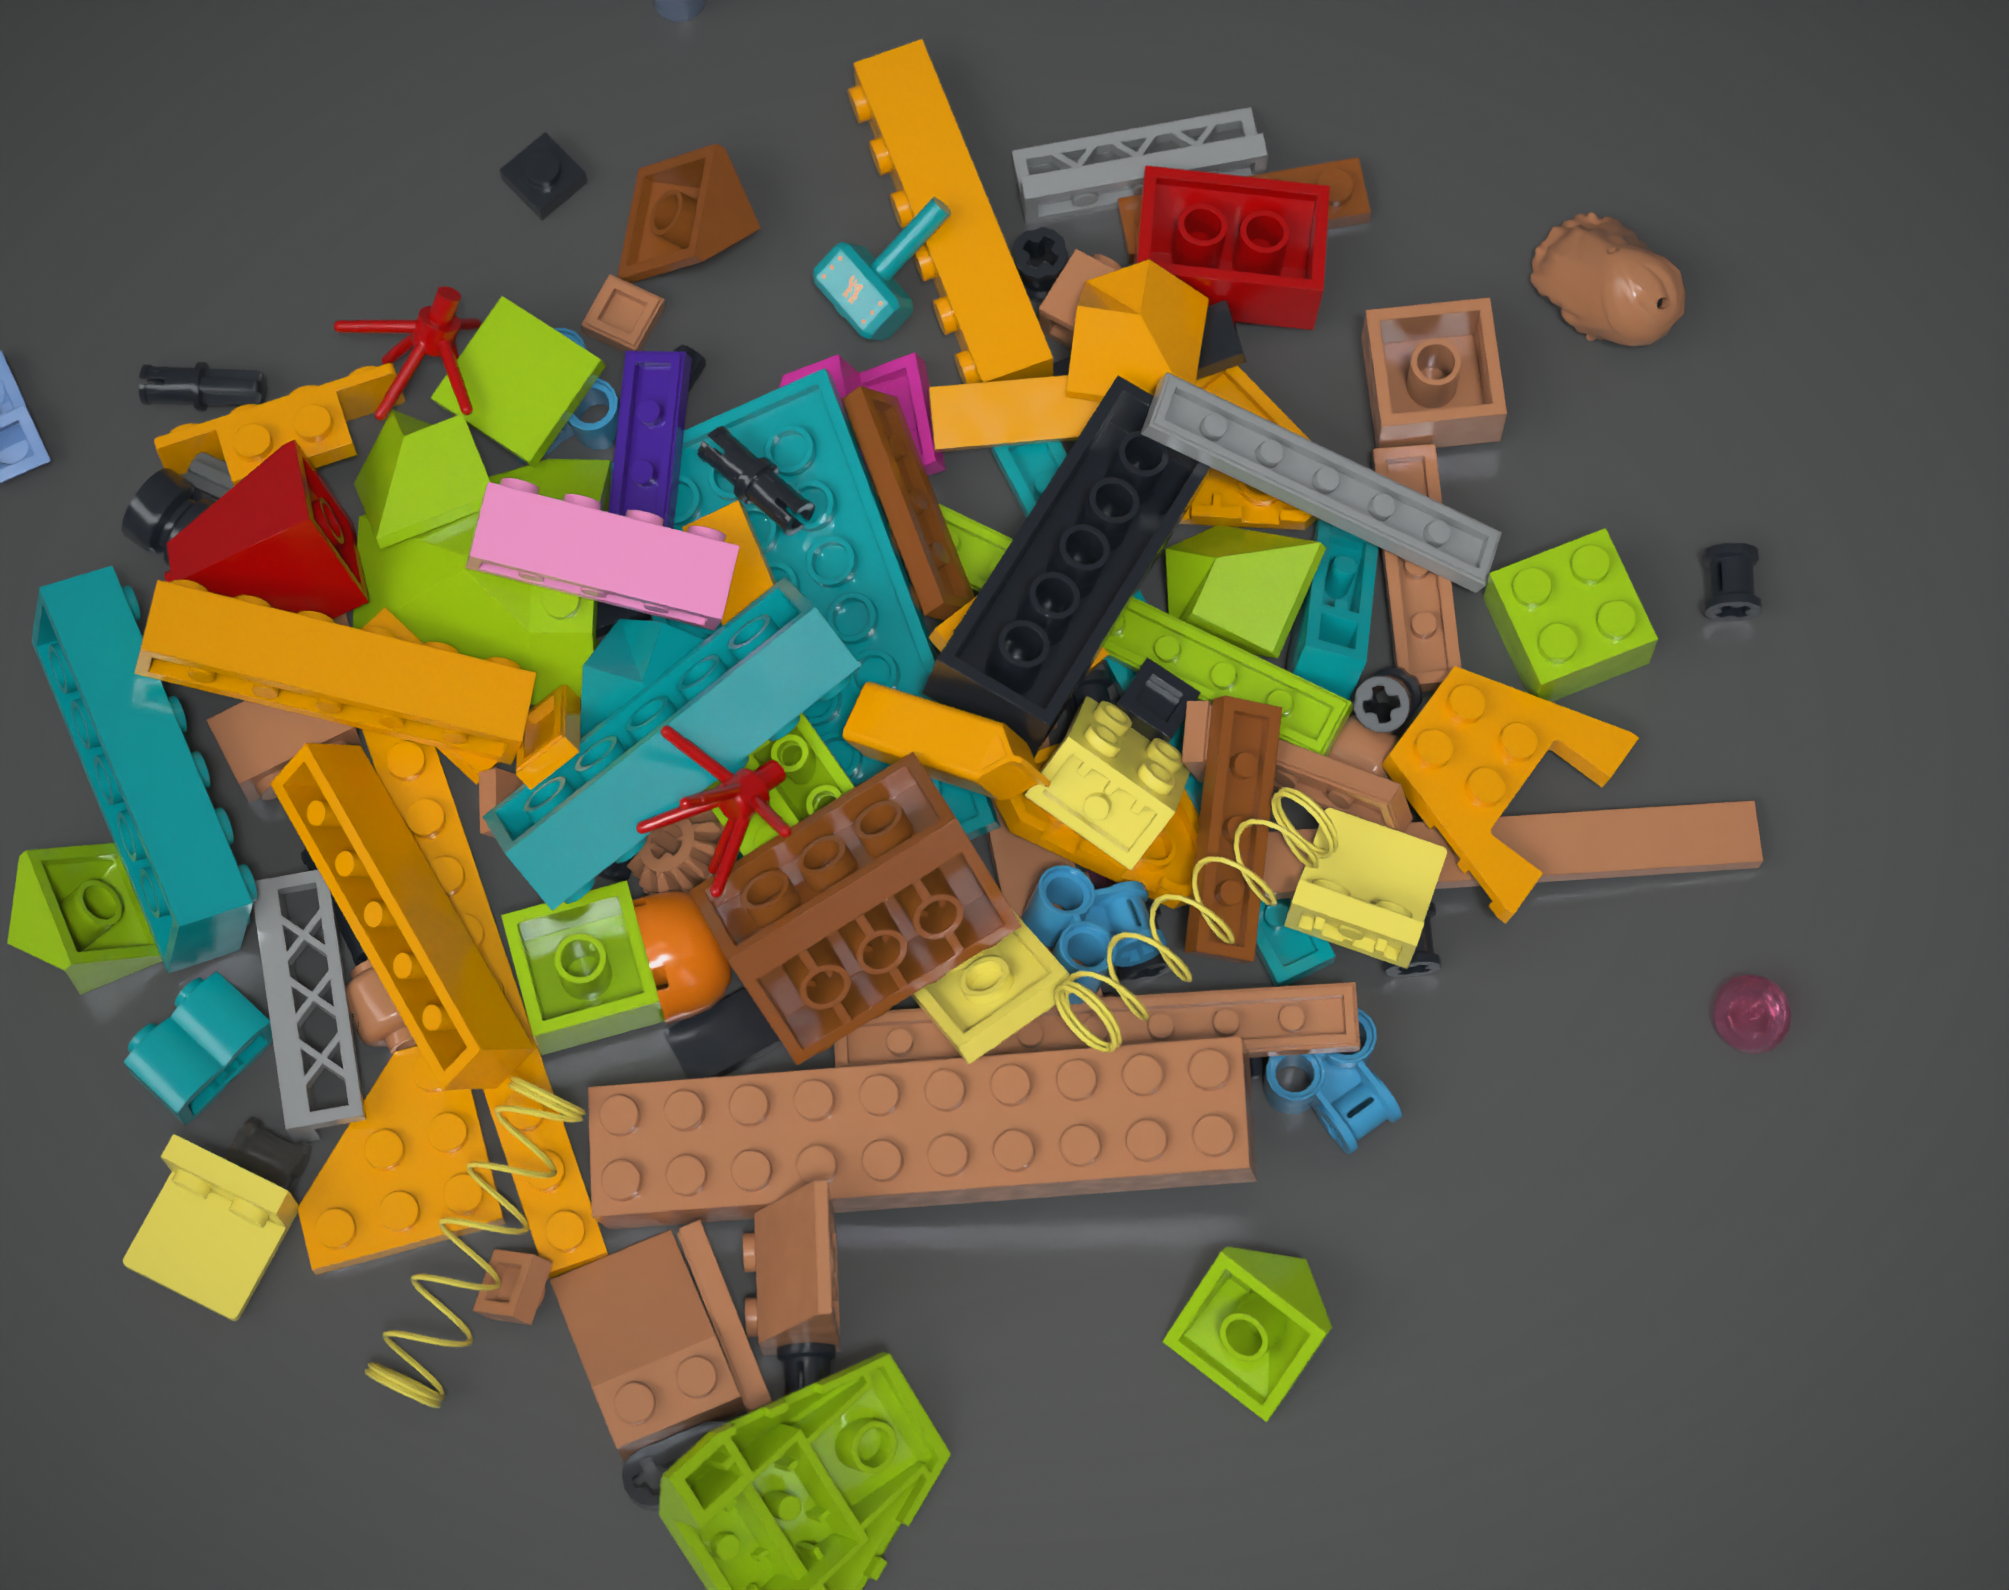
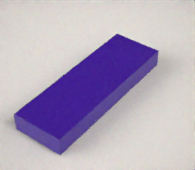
[608,351,692,529]

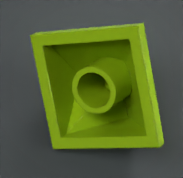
[354,409,490,549]
[1165,526,1326,659]
[7,843,162,995]
[1162,1246,1333,1423]

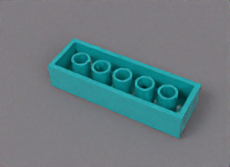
[31,566,258,974]
[483,577,861,911]

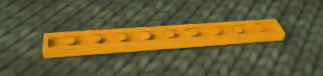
[362,729,609,1279]

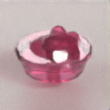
[1713,974,1792,1054]

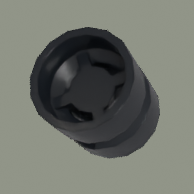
[121,468,217,567]

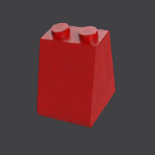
[164,439,369,619]

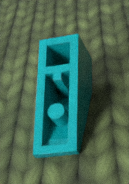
[1286,518,1378,700]

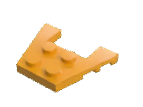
[1381,666,1639,924]

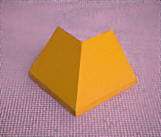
[1066,260,1209,402]

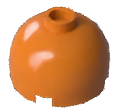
[632,890,731,1024]

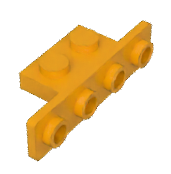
[154,363,405,486]

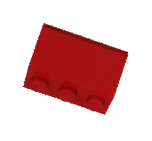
[1133,165,1330,330]

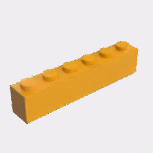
[847,39,1053,384]
[134,580,536,765]
[270,743,535,1090]

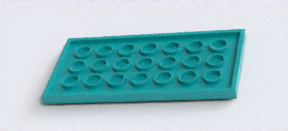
[611,368,1001,859]

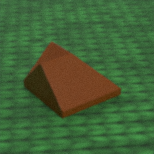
[617,143,761,283]

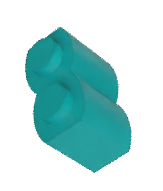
[123,971,273,1126]

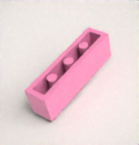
[466,478,739,631]

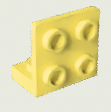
[1024,696,1190,870]
[1284,808,1447,969]
[123,1134,299,1321]

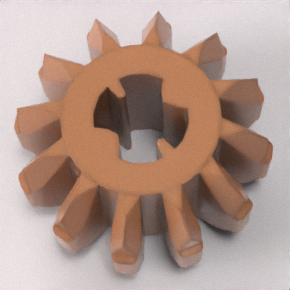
[627,809,737,895]

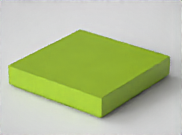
[431,296,606,468]

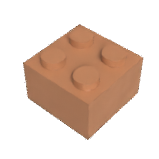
[1361,297,1507,448]

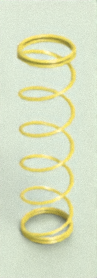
[1054,787,1338,1053]
[365,1076,586,1409]

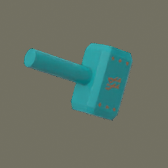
[812,197,951,341]

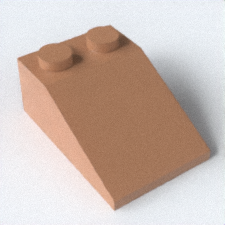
[743,1180,841,1356]
[550,1229,745,1462]

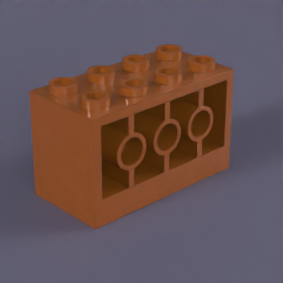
[689,752,1021,1066]

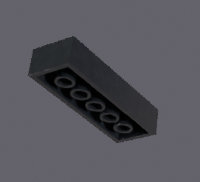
[922,375,1213,758]

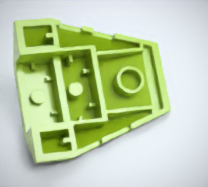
[353,459,612,706]
[659,1352,951,1590]

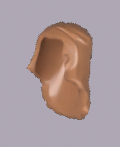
[1530,212,1686,347]

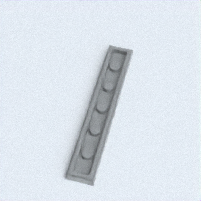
[1141,372,1502,593]

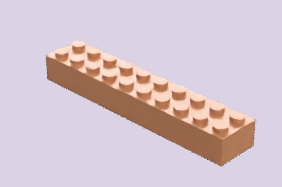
[588,1036,1257,1230]

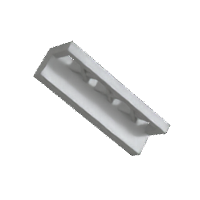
[1012,107,1268,224]
[253,870,366,1144]

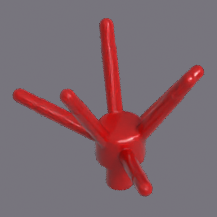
[333,286,481,421]
[636,726,792,898]

